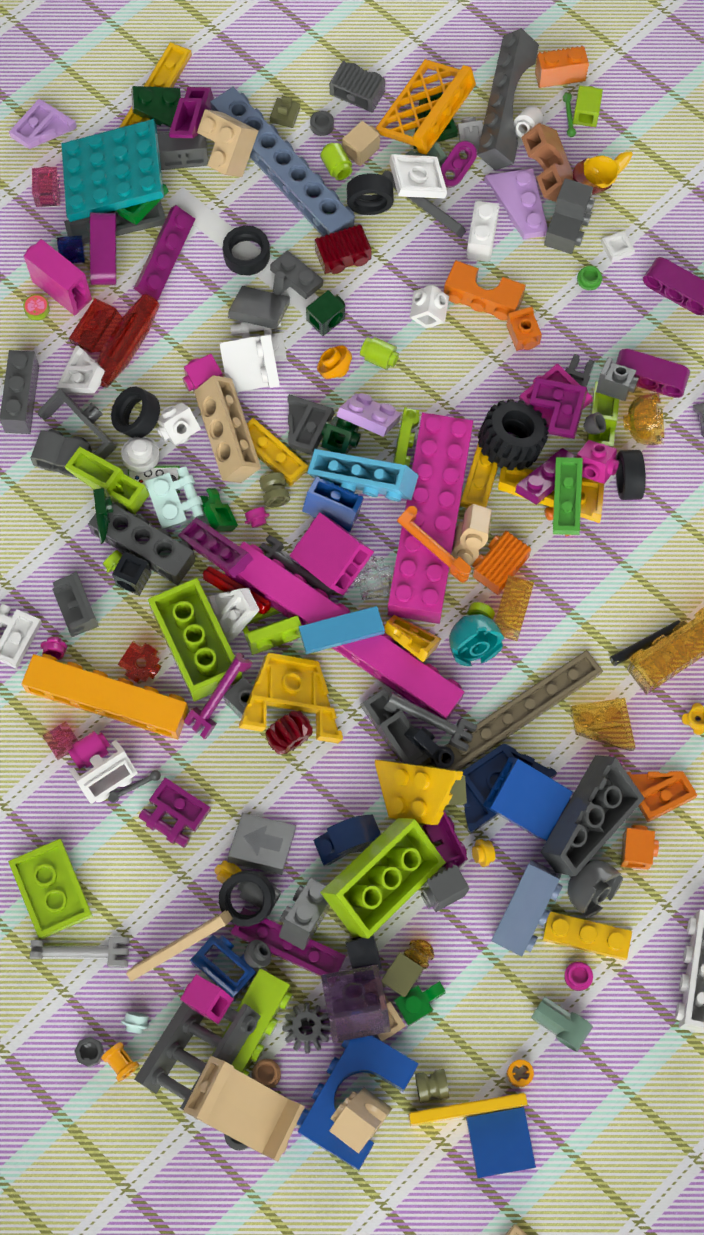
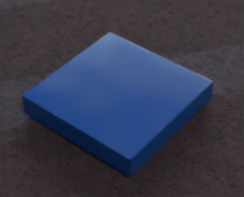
[466,1107,536,1178]

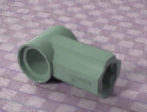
[531,996,593,1052]

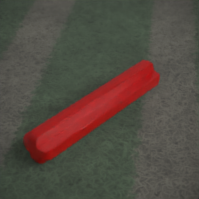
[203,566,271,615]

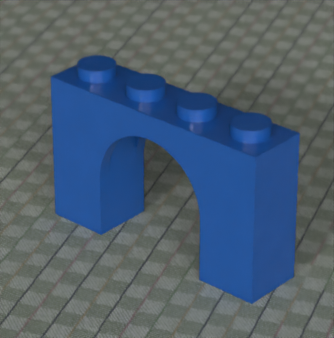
[297,1027,419,1171]

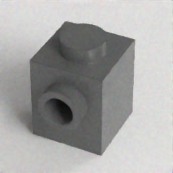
[224,677,253,719]

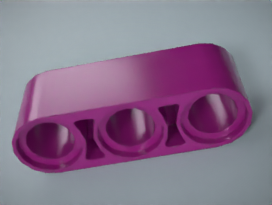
[90,213,116,285]
[643,257,704,316]
[615,349,690,398]

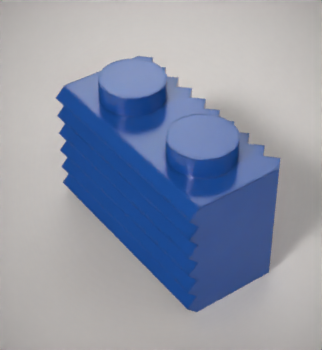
[302,477,364,532]

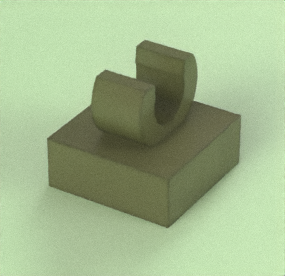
[270,95,300,128]

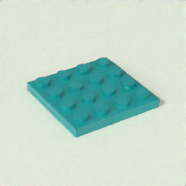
[61,119,164,222]

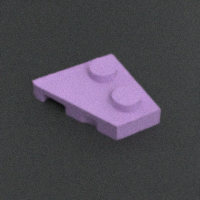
[9,99,77,149]

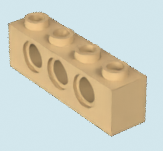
[194,375,261,483]

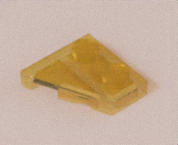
[570,698,636,751]

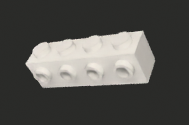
[675,909,704,1033]

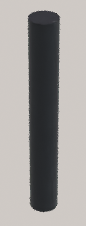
[610,620,684,666]

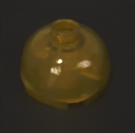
[623,393,665,445]

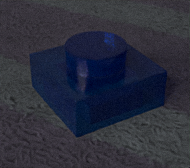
[57,235,86,263]

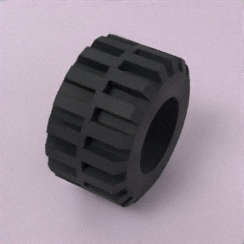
[478,399,549,471]

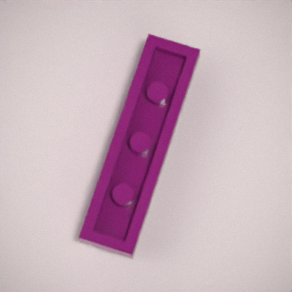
[133,205,195,302]
[178,517,253,578]
[231,907,346,983]

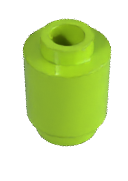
[320,143,353,181]
[360,337,399,370]

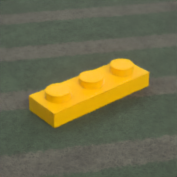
[542,911,632,961]

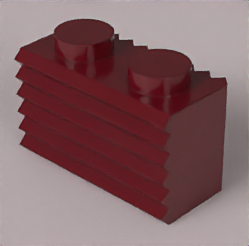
[315,224,372,274]

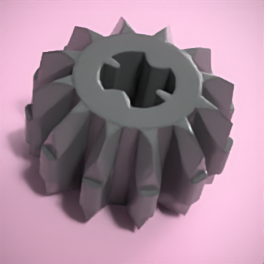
[282,1002,332,1054]

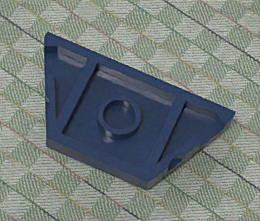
[463,743,557,834]

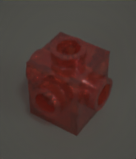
[118,641,162,683]

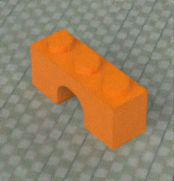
[444,260,526,320]

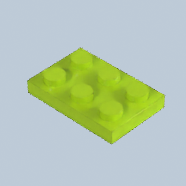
[8,838,93,940]

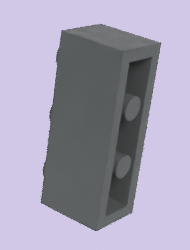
[0,350,39,434]

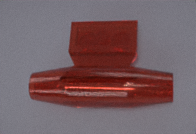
[69,294,160,388]

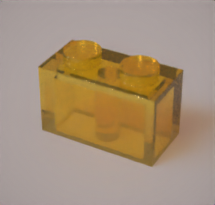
[495,575,534,641]

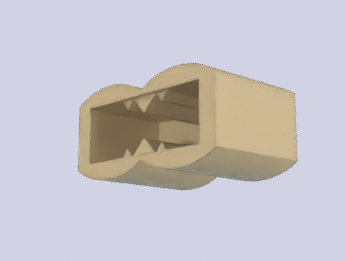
[451,504,492,565]

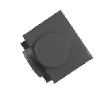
[596,357,639,401]

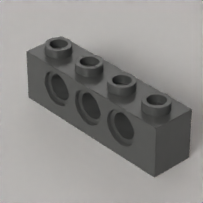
[88,502,196,586]

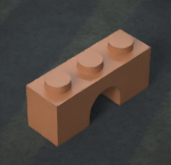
[521,123,574,202]

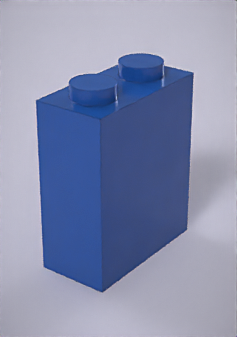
[483,757,573,841]

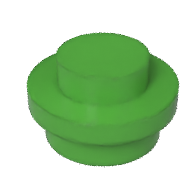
[577,266,602,291]

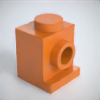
[506,307,542,351]

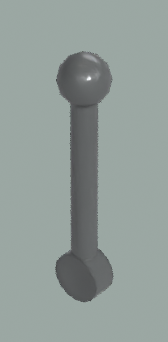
[108,770,161,803]

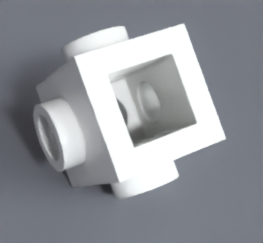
[410,285,449,329]
[156,402,201,445]

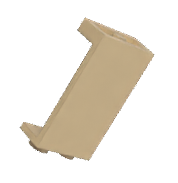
[183,1056,305,1161]

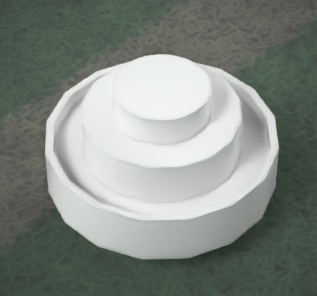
[121,436,160,473]

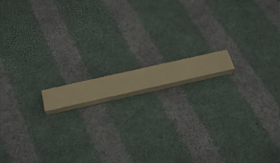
[419,650,603,771]

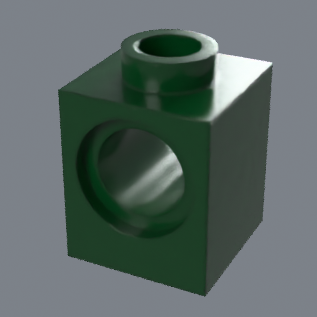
[306,290,346,336]

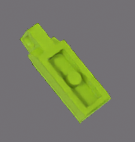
[393,407,419,467]

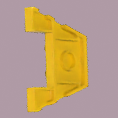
[239,652,343,744]

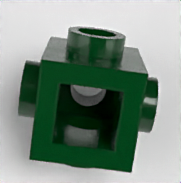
[321,415,361,454]

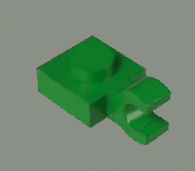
[199,488,238,531]
[394,981,446,1026]

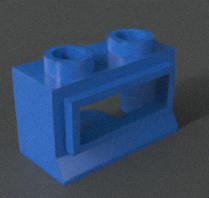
[190,935,257,1002]

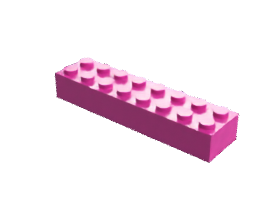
[387,412,473,624]

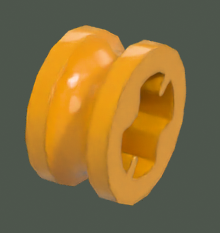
[507,1060,534,1087]

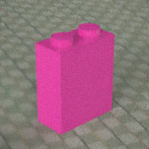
[23,239,92,316]
[290,513,374,596]

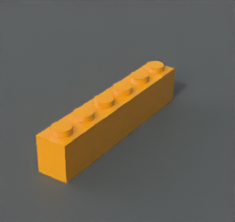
[21,654,189,740]

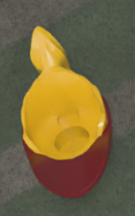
[573,152,633,195]

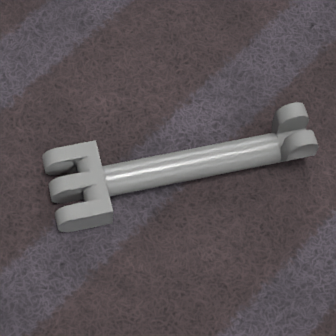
[30,937,130,967]

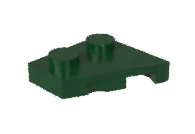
[131,86,181,128]

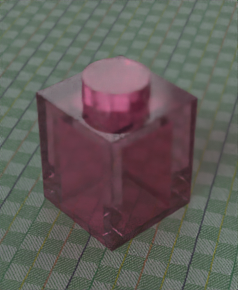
[32,166,61,207]

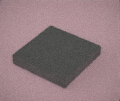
[228,286,290,329]

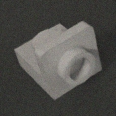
[456,117,483,154]

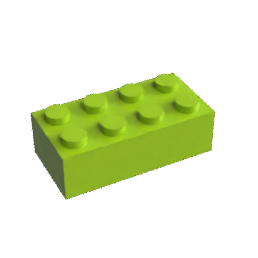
[148,578,243,702]
[320,818,446,939]

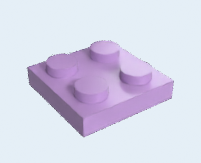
[337,393,402,437]

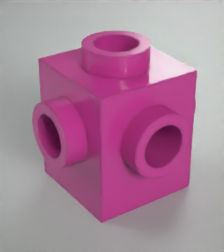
[577,440,619,484]

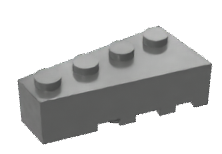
[541,755,645,876]

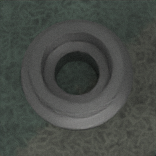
[244,940,271,968]

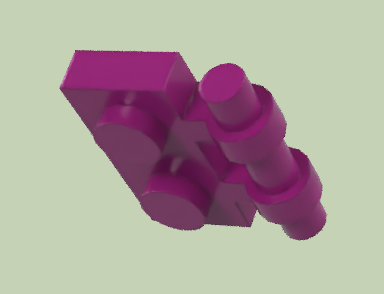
[138,778,211,848]

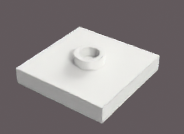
[389,154,447,199]

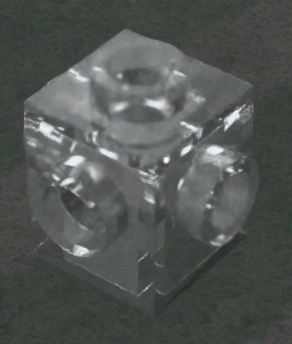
[353,556,392,600]

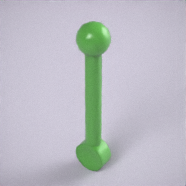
[563,92,576,137]

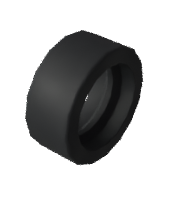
[347,173,394,215]
[222,225,270,276]
[111,386,160,438]
[616,450,646,500]
[218,870,275,927]

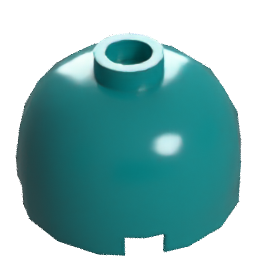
[449,614,504,666]

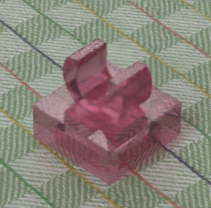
[42,721,78,760]

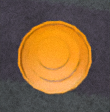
[317,345,352,379]

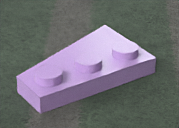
[484,168,548,240]

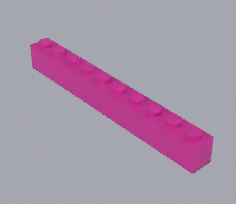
[225,541,464,720]

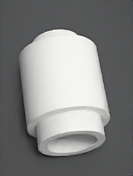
[514,107,543,137]

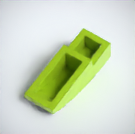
[586,381,619,448]
[65,446,150,515]

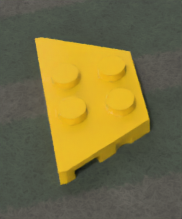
[375,760,463,825]

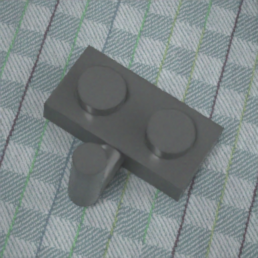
[270,250,324,299]

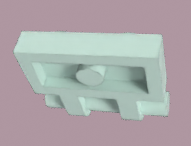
[145,467,204,530]

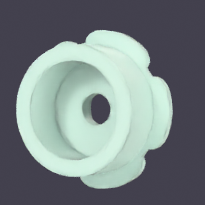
[121,1011,149,1034]

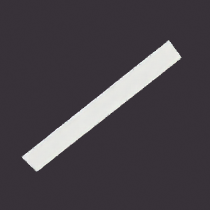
[166,187,319,315]

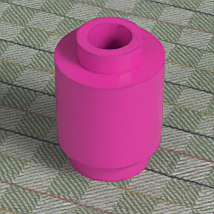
[68,731,110,770]

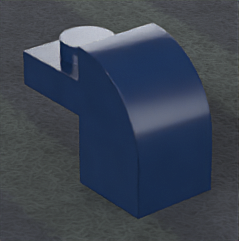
[313,814,381,866]

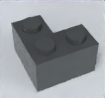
[544,178,595,254]

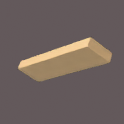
[126,910,233,982]

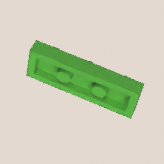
[553,457,583,535]

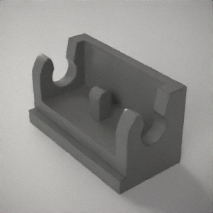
[157,132,209,170]
[52,571,99,637]

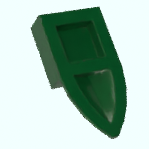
[93,488,113,544]

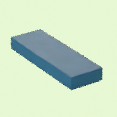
[298,606,385,654]

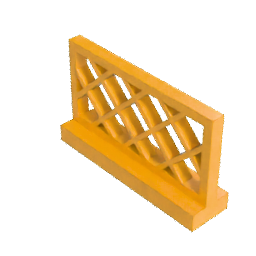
[376,59,476,155]

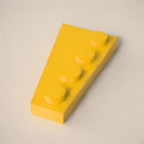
[498,466,604,523]

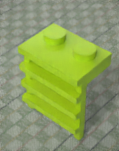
[243,607,302,655]

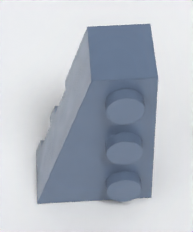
[491,859,563,957]

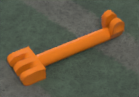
[397,506,471,583]

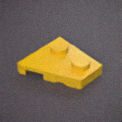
[384,615,441,662]

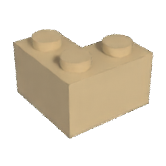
[197,109,259,177]

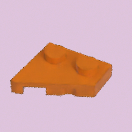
[627,771,697,822]

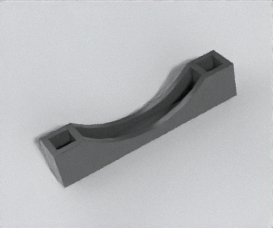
[477,28,539,171]

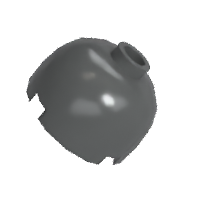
[568,860,623,918]

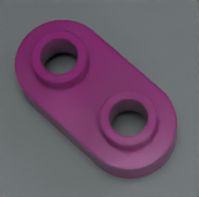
[440,141,477,188]

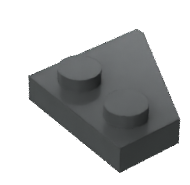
[287,394,335,456]

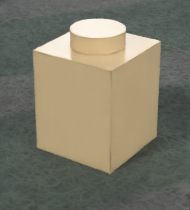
[342,121,380,166]

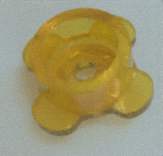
[404,939,434,969]

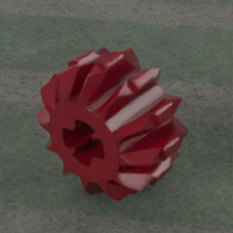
[265,711,313,755]

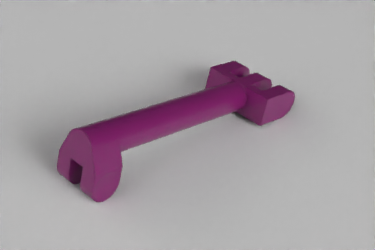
[184,652,253,739]

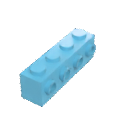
[307,449,419,502]

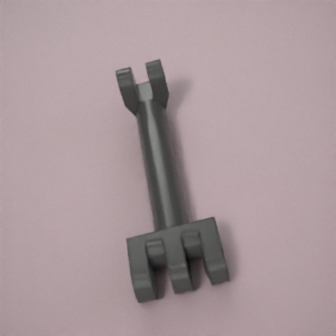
[259,535,336,600]
[383,692,477,752]

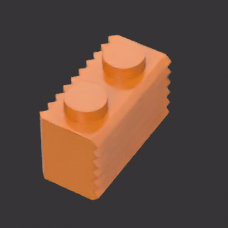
[535,45,589,88]
[472,531,531,595]

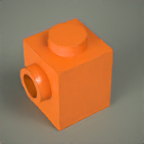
[620,825,659,870]

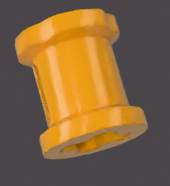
[101,1042,139,1082]

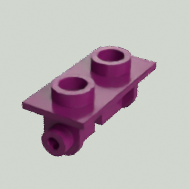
[422,811,468,871]

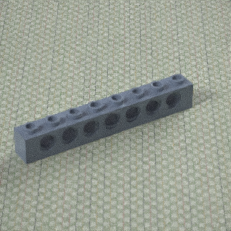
[210,87,355,236]

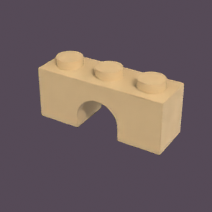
[329,1087,393,1154]

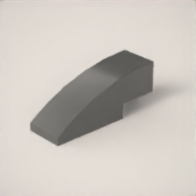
[360,688,429,765]

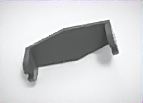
[38,389,117,460]

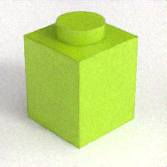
[573,85,603,127]

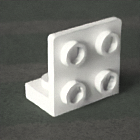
[220,334,280,392]

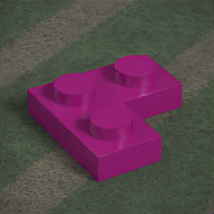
[530,378,588,439]

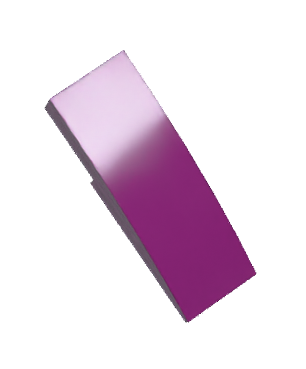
[169,87,214,138]

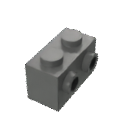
[279,878,330,950]

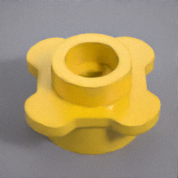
[681,703,704,735]

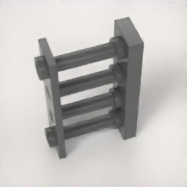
[134,1002,261,1120]

